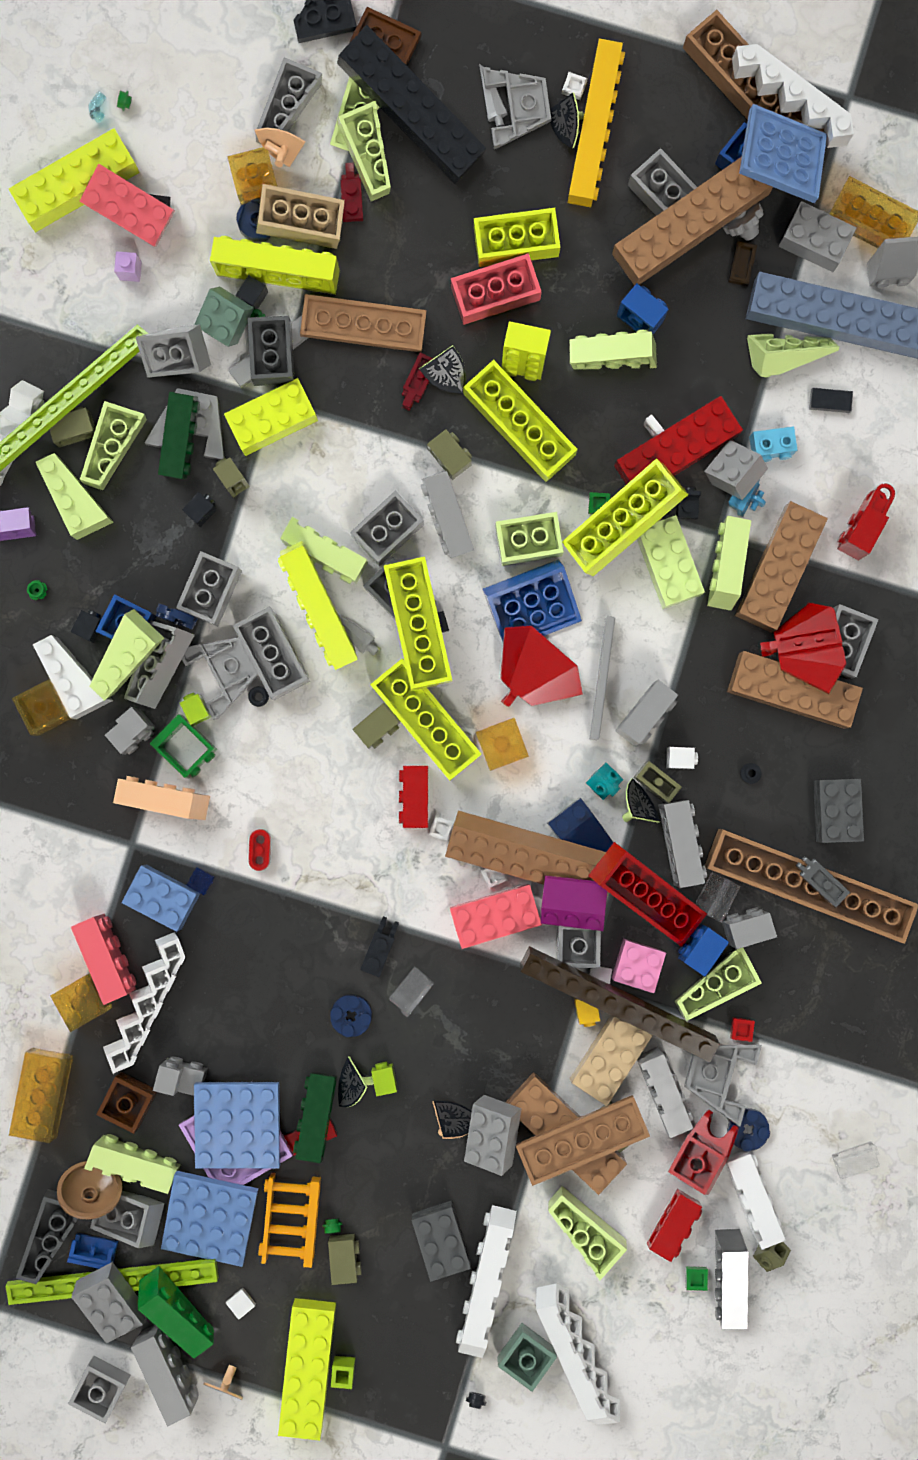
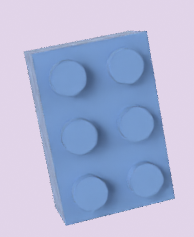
[122,864,200,932]

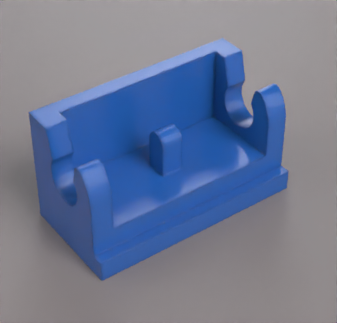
[67,1233,118,1269]

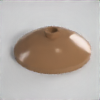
[57,1161,122,1219]

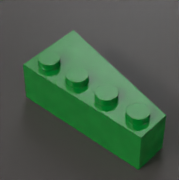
[138,1266,214,1358]

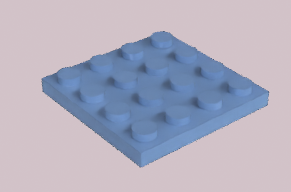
[739,104,827,203]
[194,1082,280,1168]
[161,1171,258,1267]

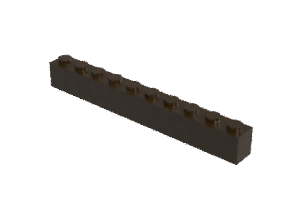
[520,946,720,1062]

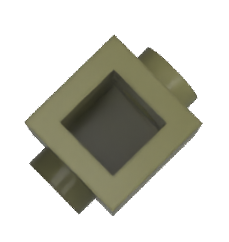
[753,1242,791,1272]

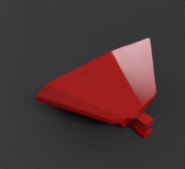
[760,603,846,694]
[500,626,583,707]

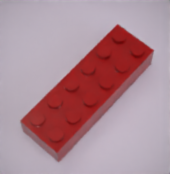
[614,396,743,485]
[588,842,707,947]

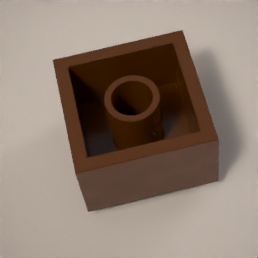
[96,1072,157,1134]

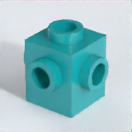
[586,762,624,800]

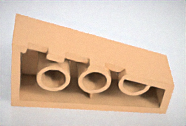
[113,776,210,820]

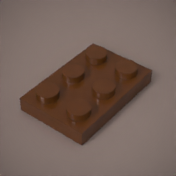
[349,7,421,66]

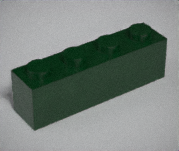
[158,392,200,479]
[293,1072,337,1163]

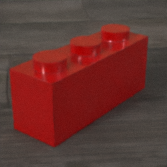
[399,766,428,828]
[647,1188,702,1262]

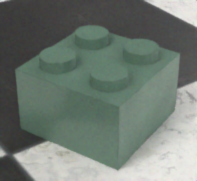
[194,286,254,347]
[497,1323,557,1392]

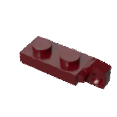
[340,163,363,222]
[402,353,433,411]

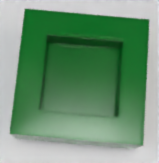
[588,492,610,514]
[685,1266,708,1291]

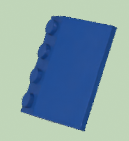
[482,559,582,642]

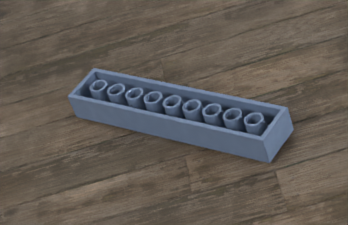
[745,272,918,359]

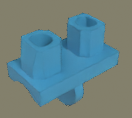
[729,479,766,517]

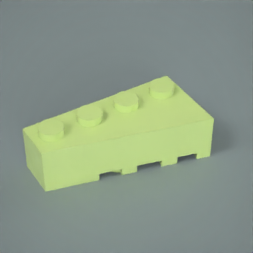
[707,516,751,610]
[280,517,368,584]
[675,947,762,1021]

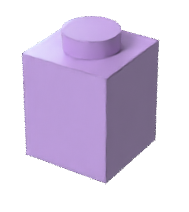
[114,251,142,282]

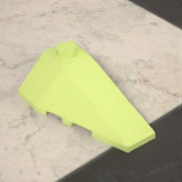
[330,77,379,151]
[747,334,839,377]

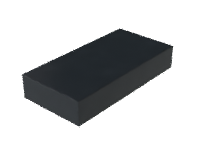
[809,388,853,413]

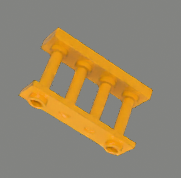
[258,1173,321,1268]

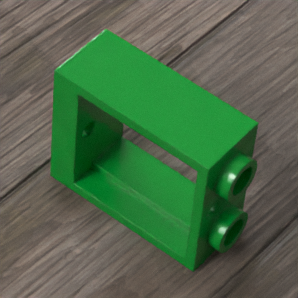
[150,714,217,779]

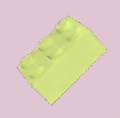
[495,512,564,566]

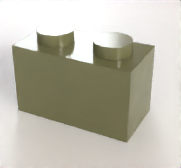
[49,407,96,448]
[427,429,472,480]
[213,457,250,498]
[352,703,401,749]
[633,761,681,803]
[328,1234,362,1285]

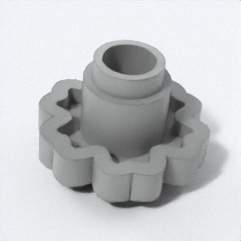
[723,203,763,240]

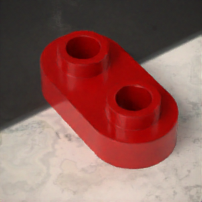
[248,829,271,871]

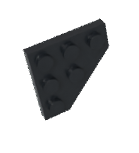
[293,0,357,43]

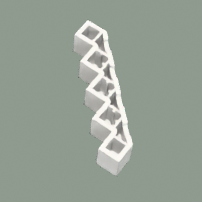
[732,44,854,148]
[0,380,44,486]
[103,932,185,1073]
[456,1205,517,1358]
[536,1283,620,1425]

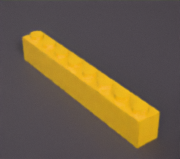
[568,39,625,207]

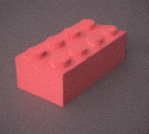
[80,164,175,247]
[451,253,541,325]
[450,883,542,949]
[71,914,137,1005]

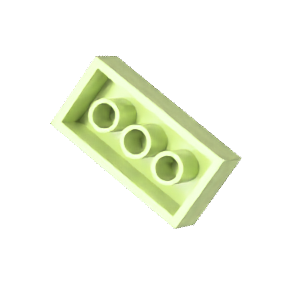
[637,515,705,609]

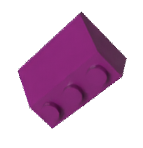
[540,875,608,931]

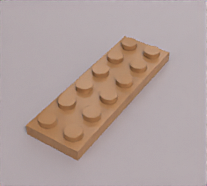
[300,294,426,352]
[516,1095,650,1186]

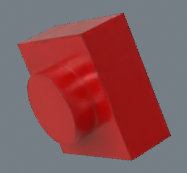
[730,1017,755,1042]

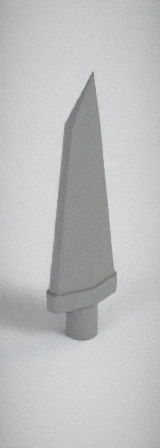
[479,64,508,127]
[337,613,379,655]

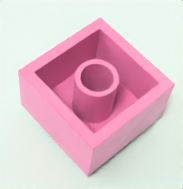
[611,938,666,993]

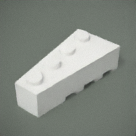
[726,1151,786,1249]

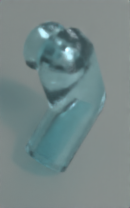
[88,91,106,123]

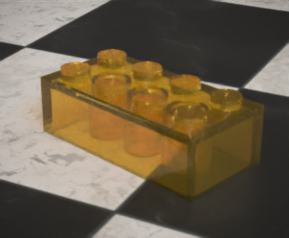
[828,176,918,248]
[9,1048,73,1143]

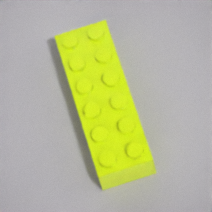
[8,128,140,233]
[210,236,340,295]
[463,360,578,482]
[562,459,688,577]
[278,541,358,670]
[383,556,452,691]
[370,658,482,781]
[278,1298,336,1441]

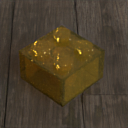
[227,147,278,205]
[12,679,72,736]
[475,718,529,771]
[50,973,113,1032]

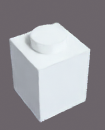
[666,747,698,769]

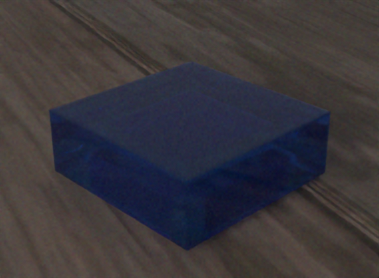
[186,867,215,895]

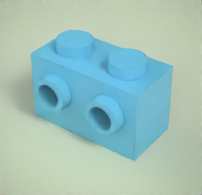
[749,426,798,462]

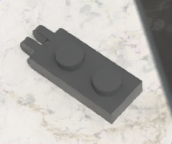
[796,856,850,908]

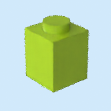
[180,692,211,726]
[371,1062,398,1097]
[331,1356,355,1389]

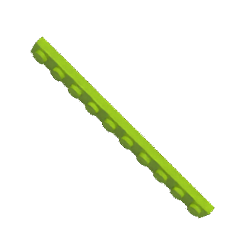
[0,324,149,471]
[6,1259,219,1305]

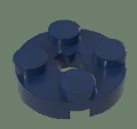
[236,198,271,241]
[156,604,198,630]
[330,994,372,1037]
[727,1108,770,1152]

